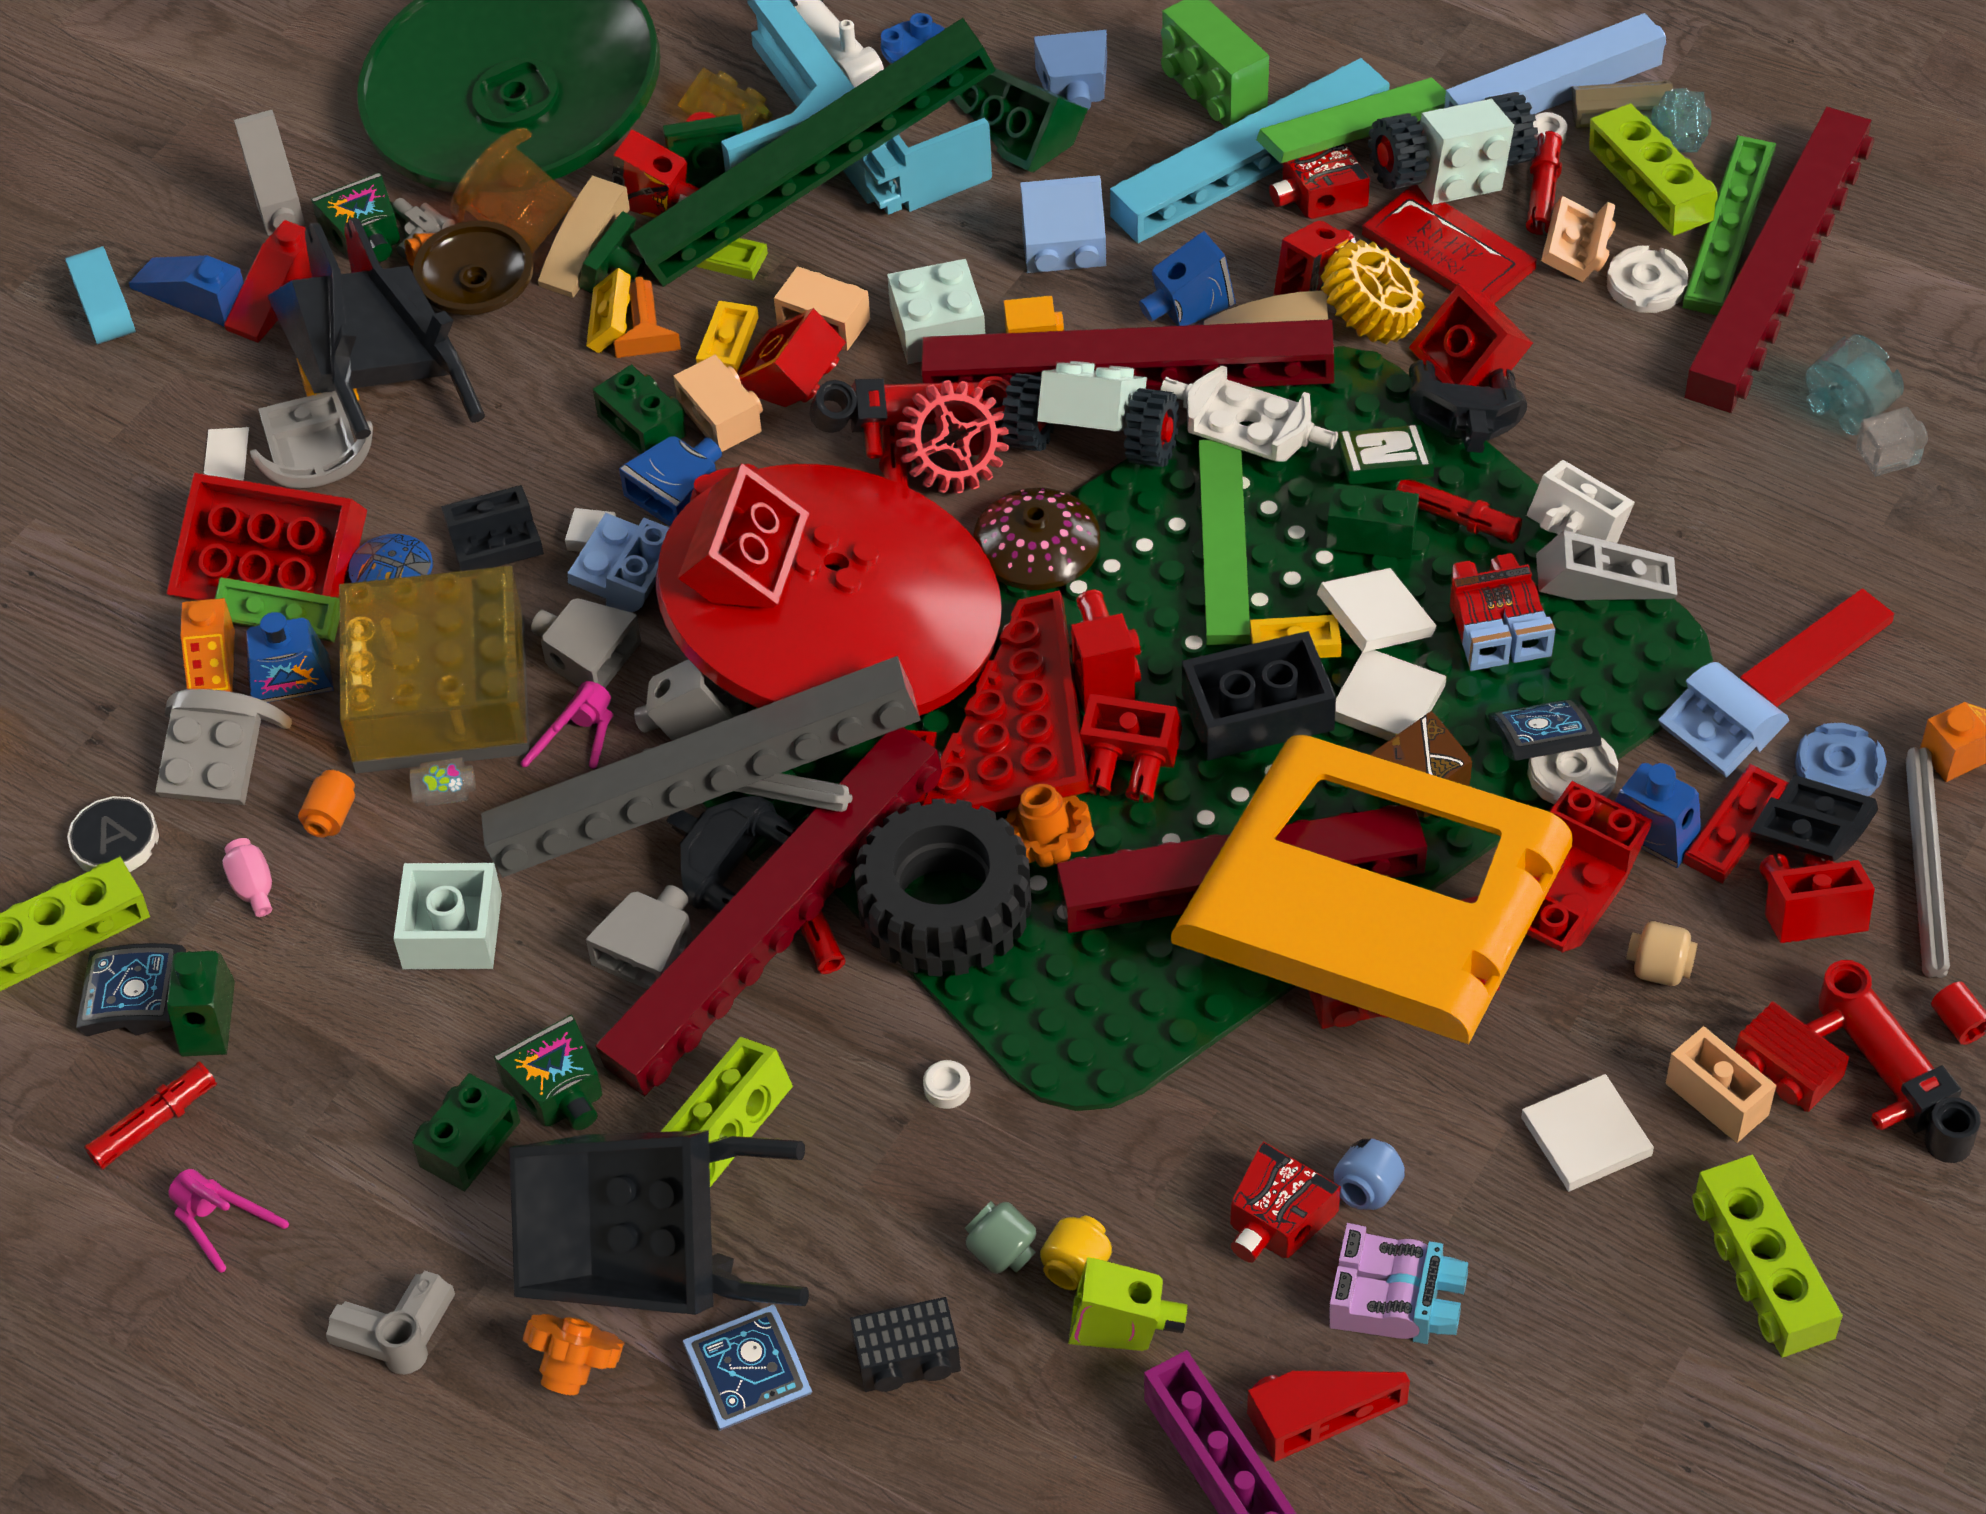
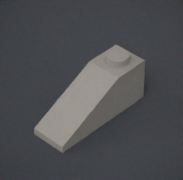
[234,110,305,236]
[1536,530,1677,600]

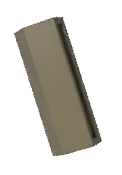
[1572,80,1675,128]

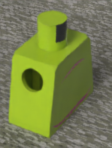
[1068,1257,1187,1351]

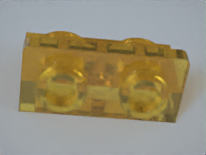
[678,68,773,132]

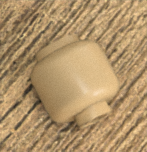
[1626,921,1698,986]

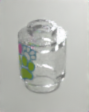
[410,757,476,806]

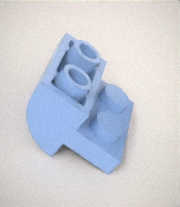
[568,513,669,612]
[1658,662,1789,778]

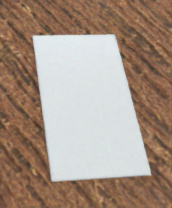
[204,427,249,481]

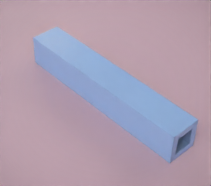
[1445,13,1666,114]

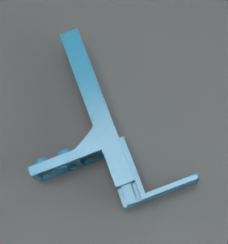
[721,0,992,215]

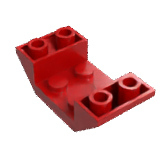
[1526,781,1652,953]

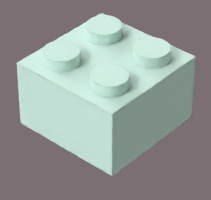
[887,259,985,364]
[394,863,502,969]

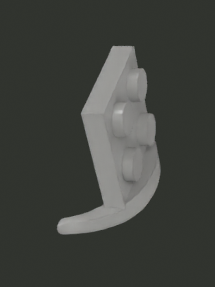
[250,391,373,489]
[155,689,292,805]

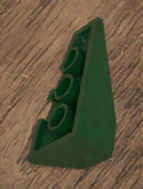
[953,67,1088,173]

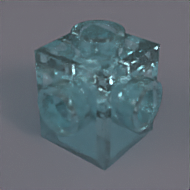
[1651,88,1711,152]

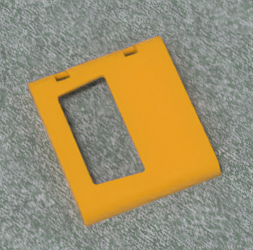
[1171,735,1572,1045]

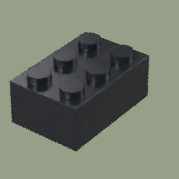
[1182,631,1336,761]

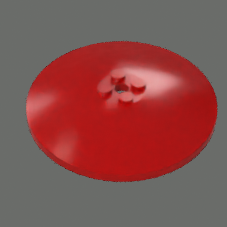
[656,464,1001,716]

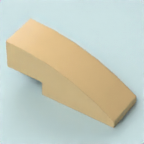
[538,176,630,298]
[1204,291,1328,325]

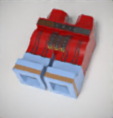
[1450,553,1556,671]

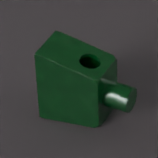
[167,951,235,1057]

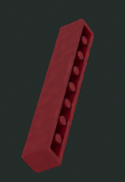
[1057,805,1427,933]

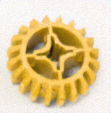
[1320,239,1425,345]

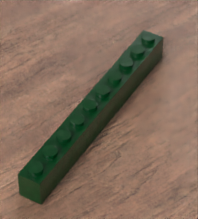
[630,18,996,287]

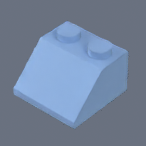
[1020,175,1106,273]

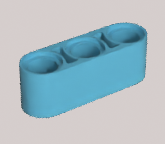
[65,246,136,345]

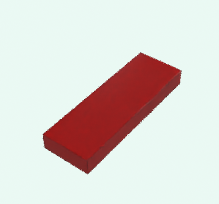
[1683,764,1789,884]

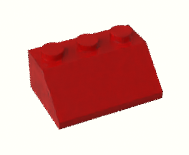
[678,463,809,608]

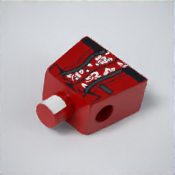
[1269,144,1370,219]
[1230,1141,1341,1263]

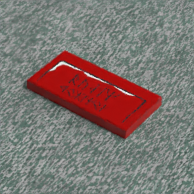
[1362,185,1537,304]

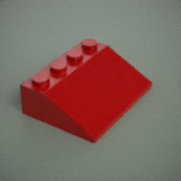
[166,473,367,601]

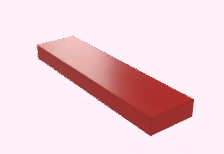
[1740,588,1895,707]

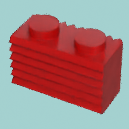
[1735,1001,1849,1112]

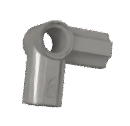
[326,1270,455,1375]

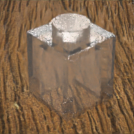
[1856,406,1928,477]

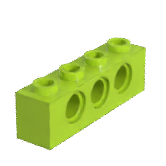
[1589,103,1718,236]
[0,856,150,991]
[661,1036,793,1187]
[1692,1154,1843,1358]

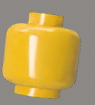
[1040,1216,1112,1290]

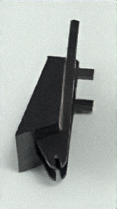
[267,218,485,439]
[509,1130,809,1315]

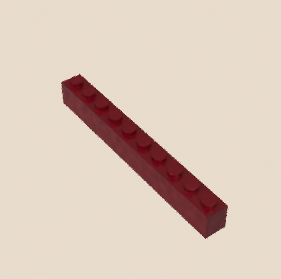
[1684,106,1874,413]
[922,319,1334,398]
[595,727,943,1097]

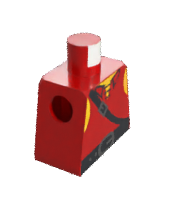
[612,130,700,218]
[1273,220,1356,297]

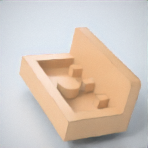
[1541,196,1616,283]

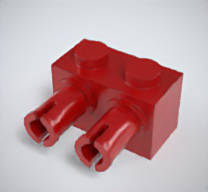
[1071,589,1141,712]
[1080,694,1183,803]
[1759,854,1875,943]

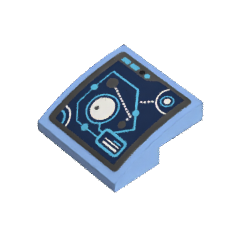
[682,1304,812,1431]

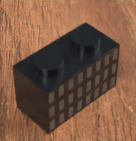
[850,1297,961,1392]

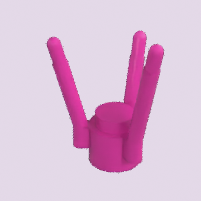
[521,681,614,769]
[169,1169,289,1273]

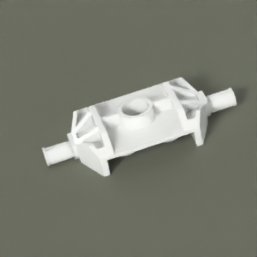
[1161,366,1338,461]

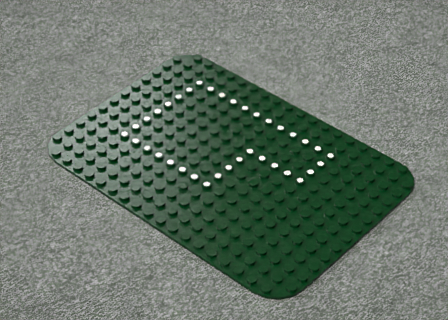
[745,346,1713,1111]

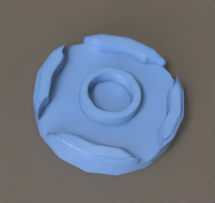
[1794,723,1887,796]

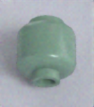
[964,1201,1037,1274]

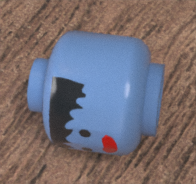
[1334,1139,1405,1210]

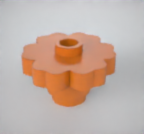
[1005,784,1094,867]
[522,1314,624,1395]

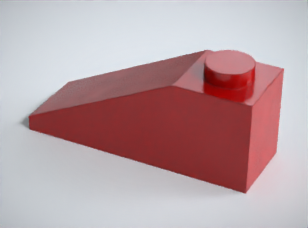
[224,220,312,343]
[1247,1371,1410,1462]

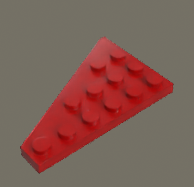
[922,590,1090,813]

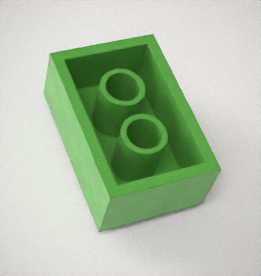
[1161,0,1269,128]

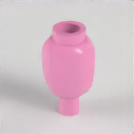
[223,838,272,917]

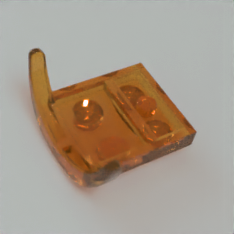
[450,128,576,254]

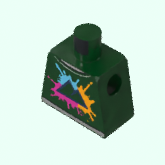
[311,172,400,262]
[494,1014,603,1130]

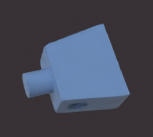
[1034,30,1107,110]

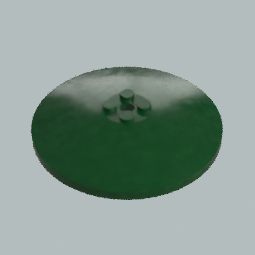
[357,0,661,194]

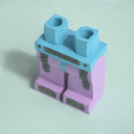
[1330,1223,1468,1344]

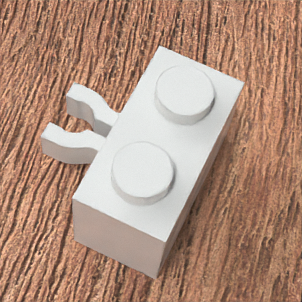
[1526,460,1635,543]

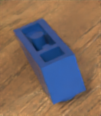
[129,255,244,327]

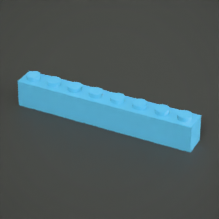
[1110,58,1390,244]

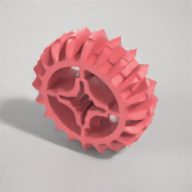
[896,380,1009,494]

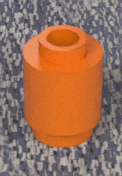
[298,770,355,838]

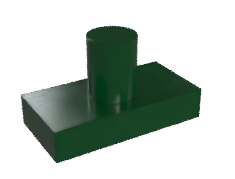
[579,211,646,294]

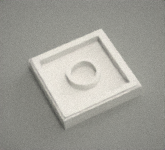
[1317,568,1436,652]
[1335,650,1446,741]
[1521,1074,1654,1192]

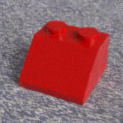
[1409,284,1533,387]
[737,308,846,407]

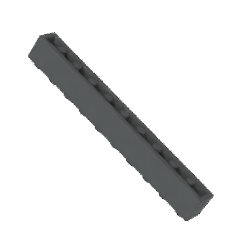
[481,656,921,878]

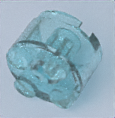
[1806,334,1904,435]

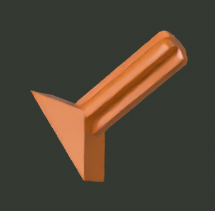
[613,277,681,358]

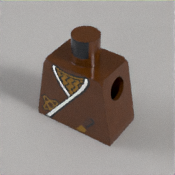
[1369,711,1472,817]

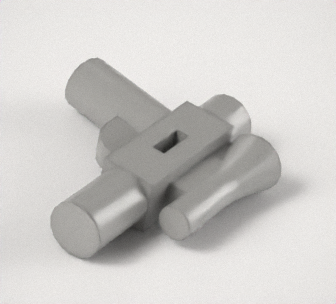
[392,198,455,259]

